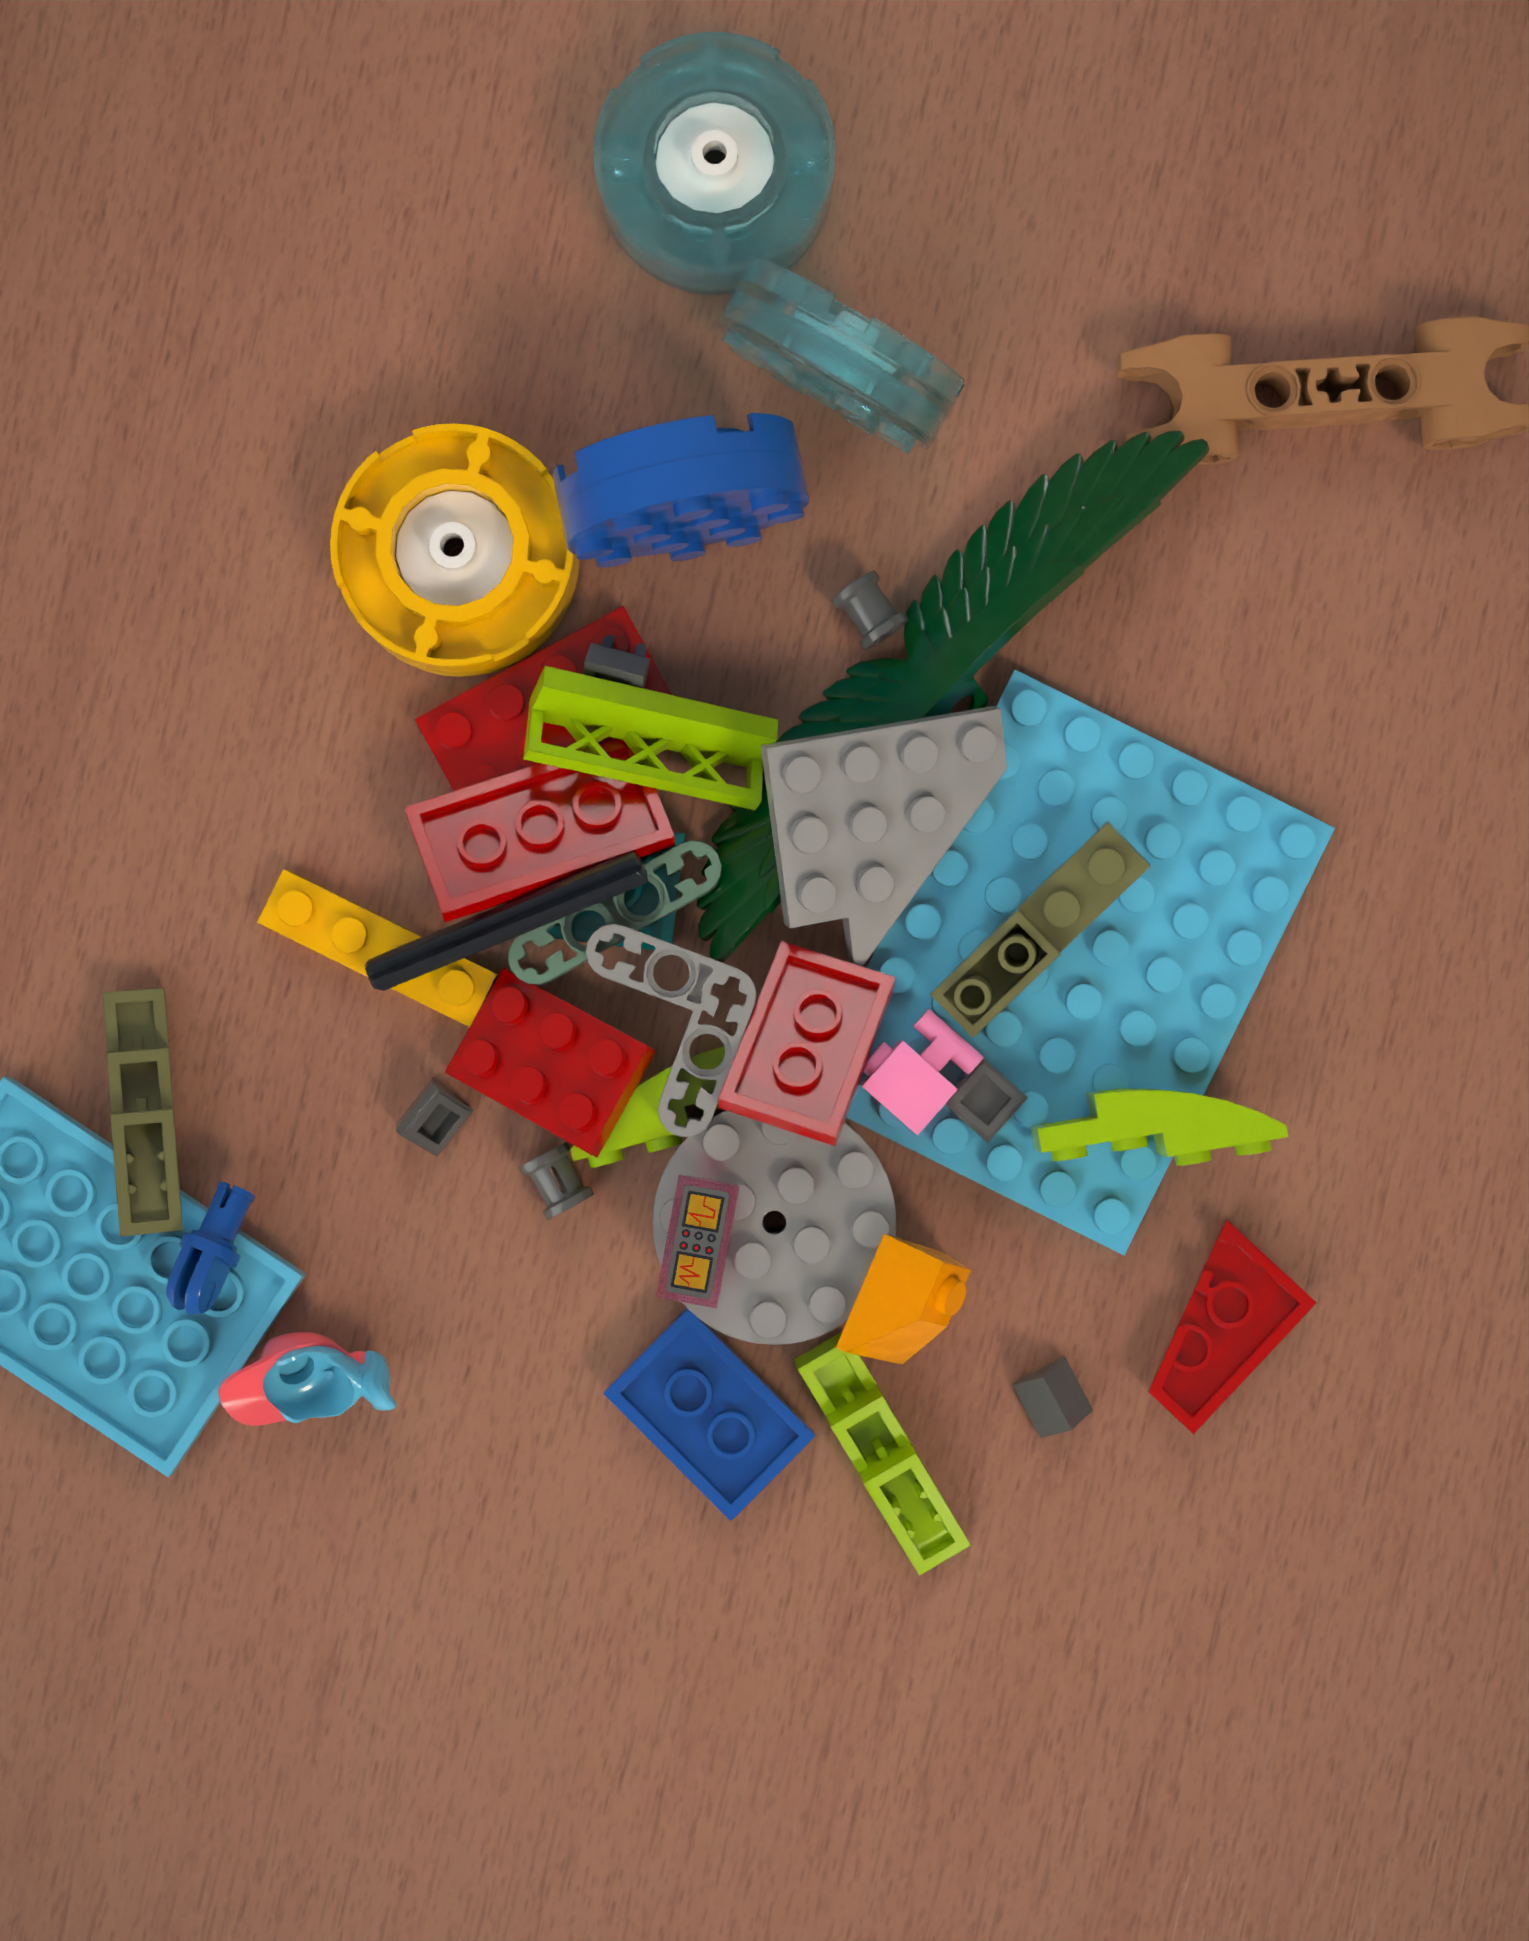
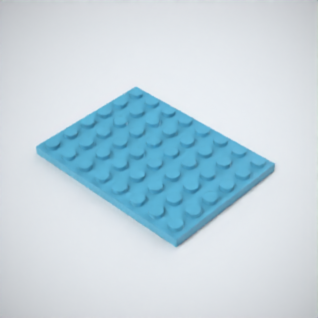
[846,670,1335,1256]

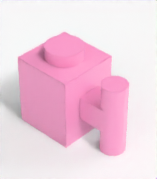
[860,1009,984,1135]

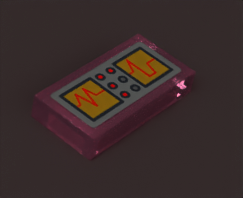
[656,1174,740,1309]

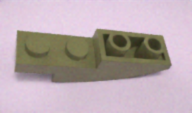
[930,821,1151,1038]

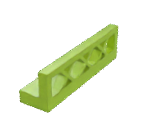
[523,666,778,810]

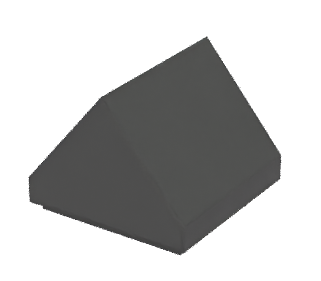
[396,1077,473,1156]
[1012,1356,1093,1438]

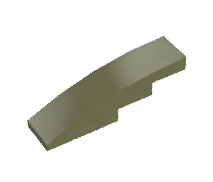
[102,988,183,1237]

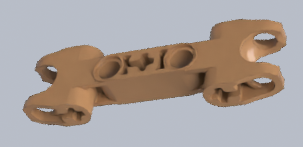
[1116,316,1529,466]

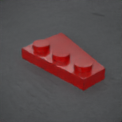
[1148,1219,1317,1435]

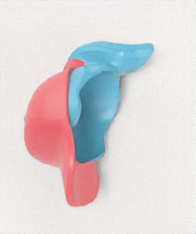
[218,1332,396,1426]

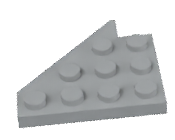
[761,706,1007,966]

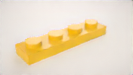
[257,869,499,1027]

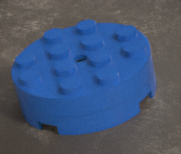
[552,413,810,568]

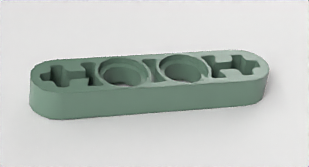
[508,841,722,985]

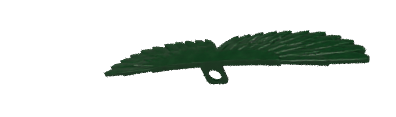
[697,431,1210,963]

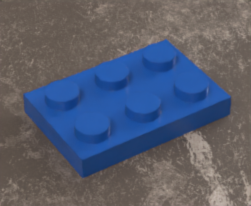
[603,1308,816,1521]

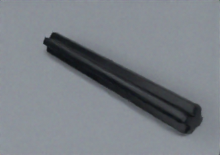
[365,852,648,991]

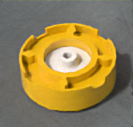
[330,423,579,677]

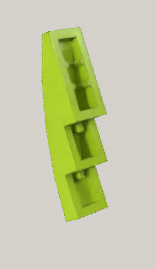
[794,1332,971,1576]

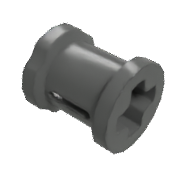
[831,570,909,650]
[519,1142,594,1220]

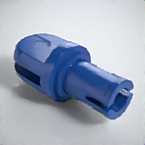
[166,1181,255,1314]

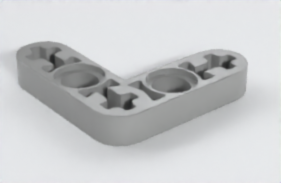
[586,924,756,1137]

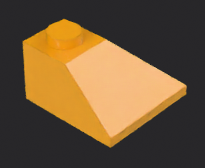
[836,1234,971,1365]

